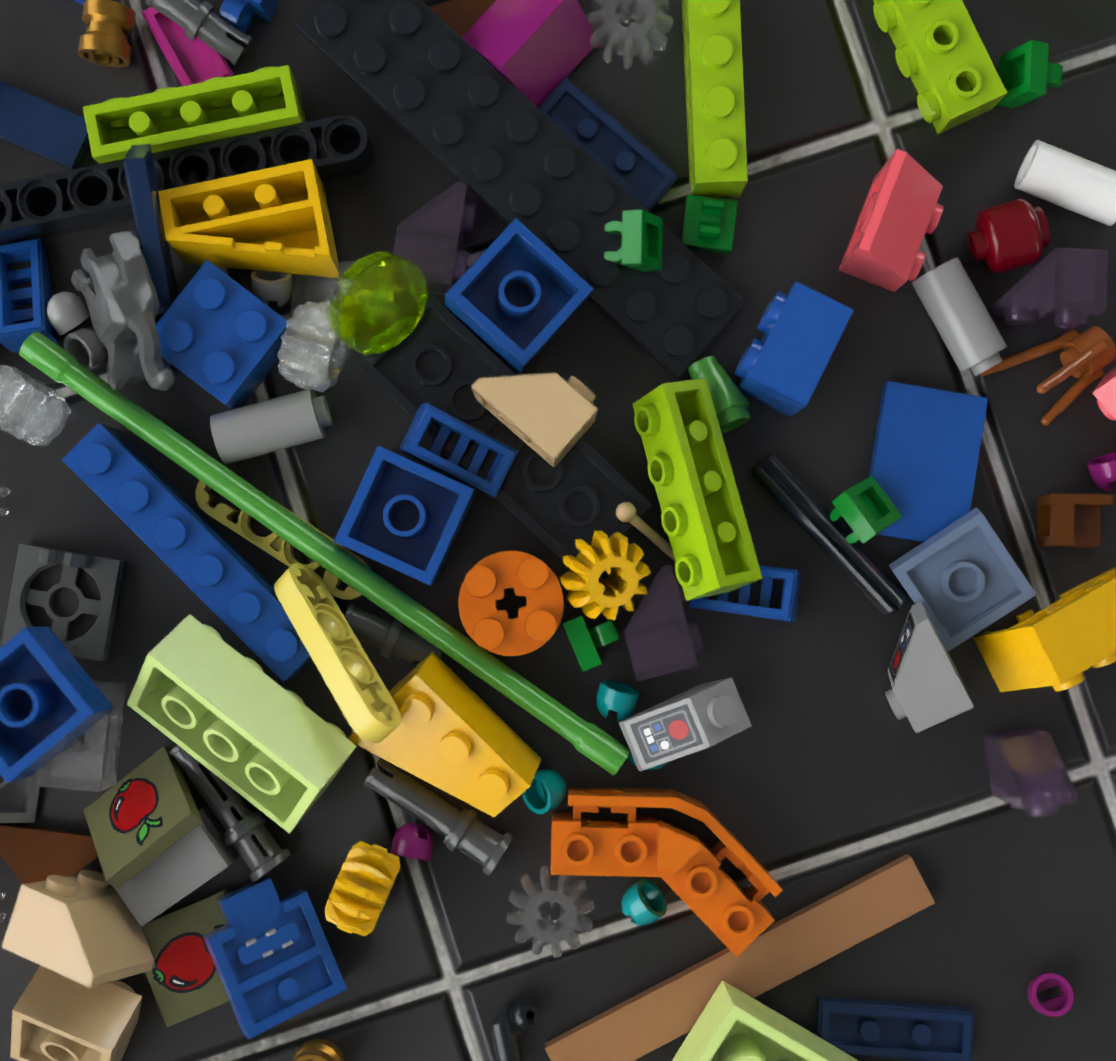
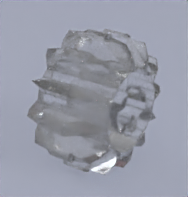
[587,0,673,69]
[277,300,353,392]
[0,365,71,446]
[507,866,595,957]

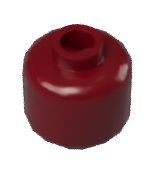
[967,199,1050,273]

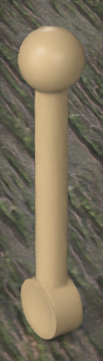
[616,502,675,567]

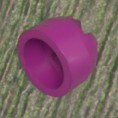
[1087,451,1116,492]
[390,822,434,861]
[1028,973,1074,1017]

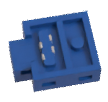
[203,876,347,1039]

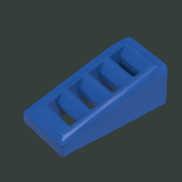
[0,238,59,353]
[398,403,518,497]
[689,565,802,623]

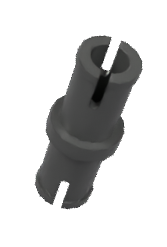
[145,0,253,66]
[344,603,442,665]

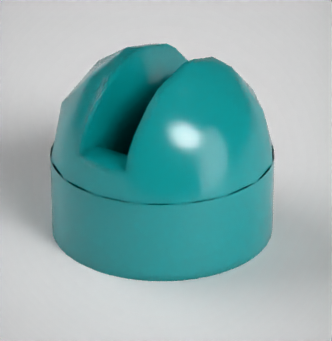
[596,680,640,721]
[522,769,566,814]
[621,879,667,925]

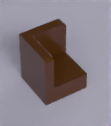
[1037,494,1115,548]

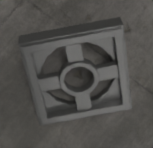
[1,544,125,662]

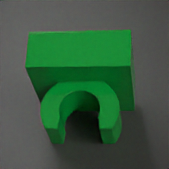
[997,40,1063,109]
[681,194,738,255]
[604,210,663,272]
[829,475,903,544]
[562,615,620,672]

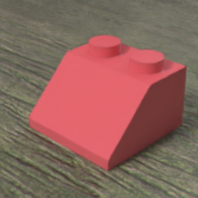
[838,149,944,292]

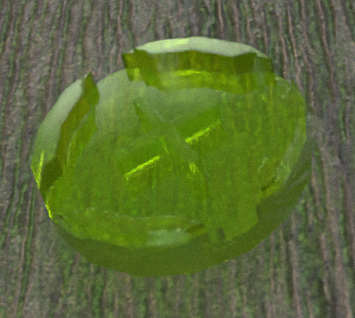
[328,252,428,354]

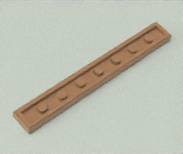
[545,854,935,1061]

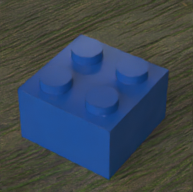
[444,218,594,374]
[156,260,300,409]
[734,281,854,418]
[334,446,477,586]
[0,626,114,783]

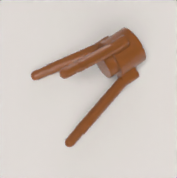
[979,326,1116,426]

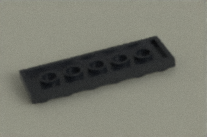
[359,293,652,562]

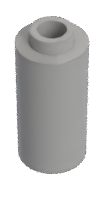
[911,257,1007,376]
[210,388,332,465]

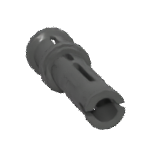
[170,745,292,883]
[363,758,514,876]

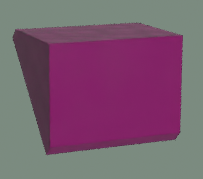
[462,0,599,108]

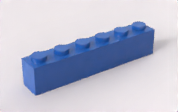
[62,423,313,682]

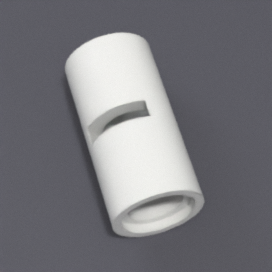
[1014,140,1116,226]

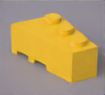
[158,159,342,279]
[973,567,1116,692]
[347,651,542,817]

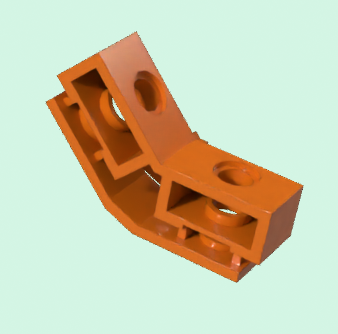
[551,787,783,957]

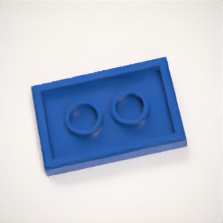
[869,381,988,543]

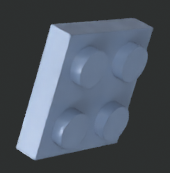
[889,508,1037,652]

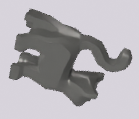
[71,230,175,391]

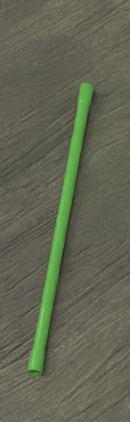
[19,331,630,775]

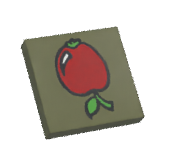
[83,746,202,889]
[142,887,230,1027]

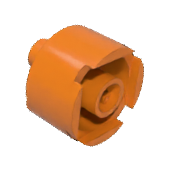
[458,551,564,656]

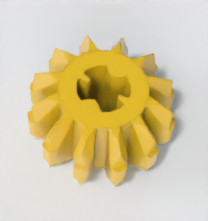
[559,530,651,620]
[324,841,401,937]

